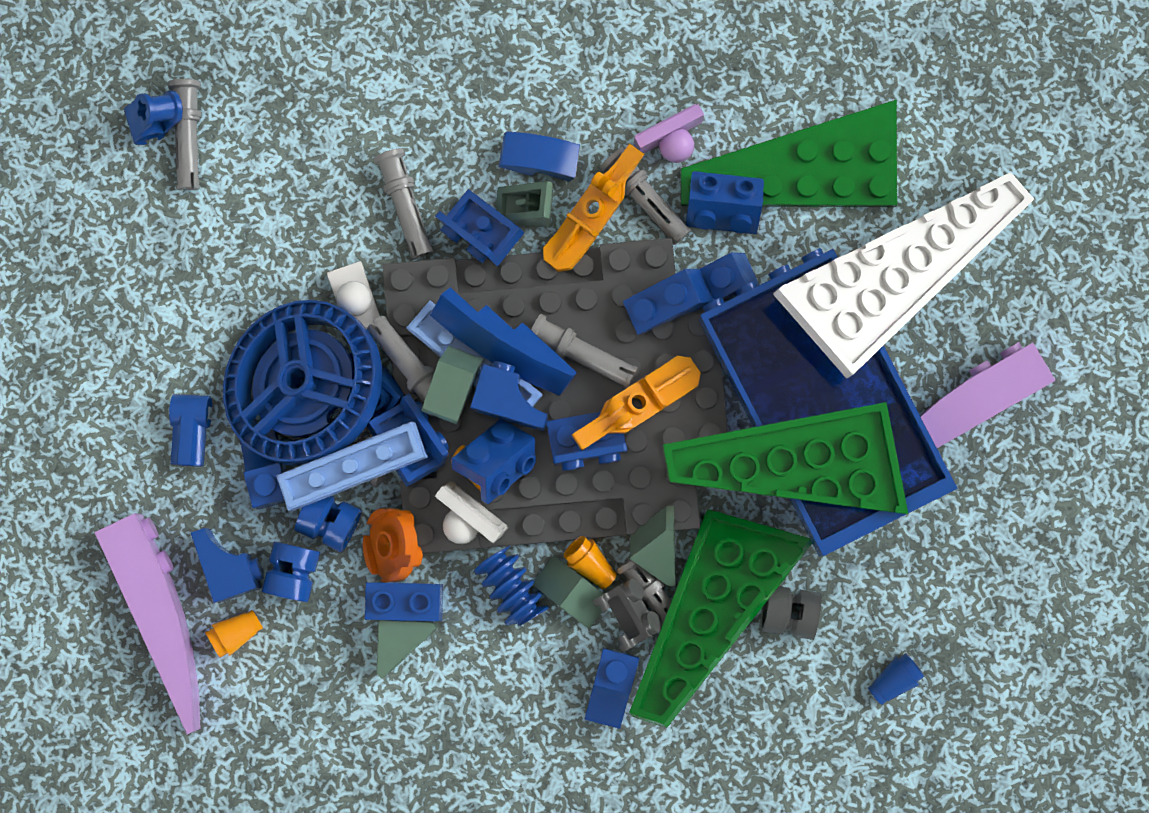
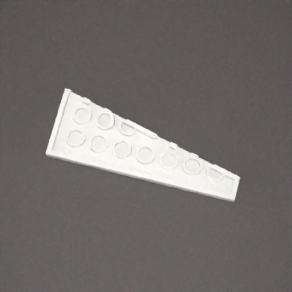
[773,172,1034,378]

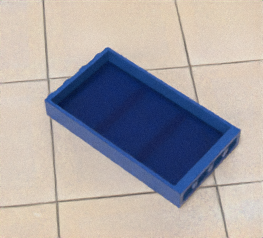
[698,248,958,557]

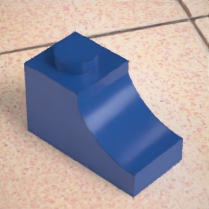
[471,361,548,432]
[239,430,287,510]
[191,528,264,603]
[584,647,639,729]

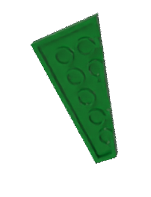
[681,99,897,207]
[662,402,908,514]
[629,509,813,728]

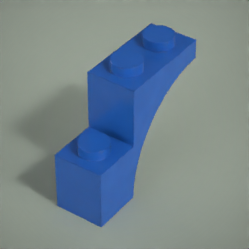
[622,252,759,335]

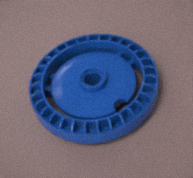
[223,300,382,466]

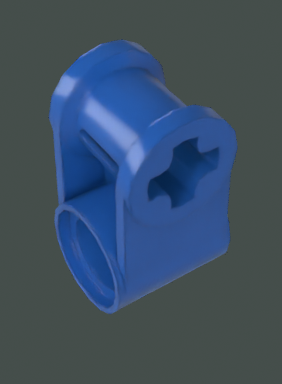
[123,91,183,145]

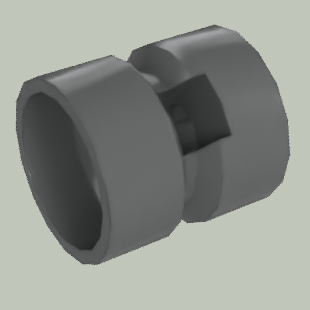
[761,586,821,640]

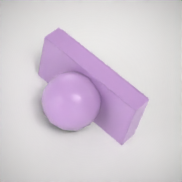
[634,104,704,163]

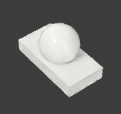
[327,261,380,329]
[435,482,507,544]

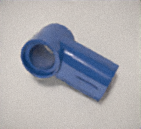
[169,394,212,467]

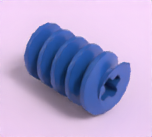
[474,545,550,628]

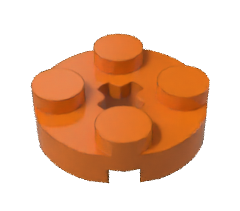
[362,508,423,583]

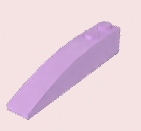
[894,342,1056,469]
[94,513,201,734]

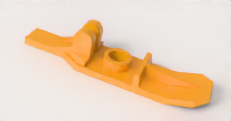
[543,143,645,272]
[572,355,701,450]

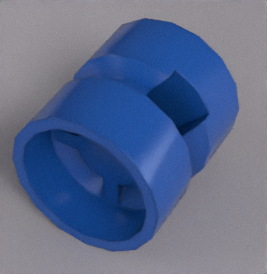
[294,496,362,553]
[261,541,320,602]

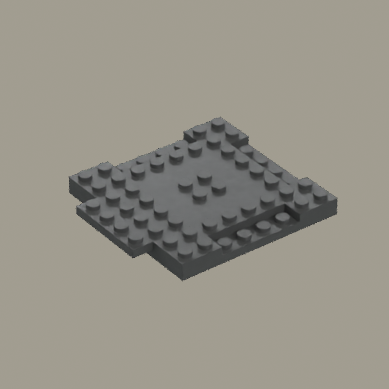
[383,238,728,554]

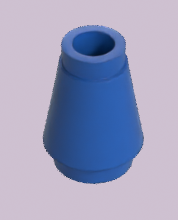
[868,653,925,705]

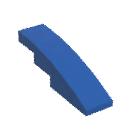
[430,287,577,396]

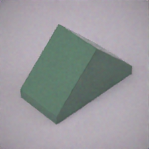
[496,181,553,228]
[422,346,483,424]
[629,506,676,586]
[533,555,603,629]
[376,620,439,679]

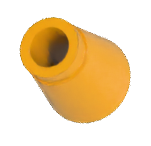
[563,536,617,589]
[205,610,263,658]

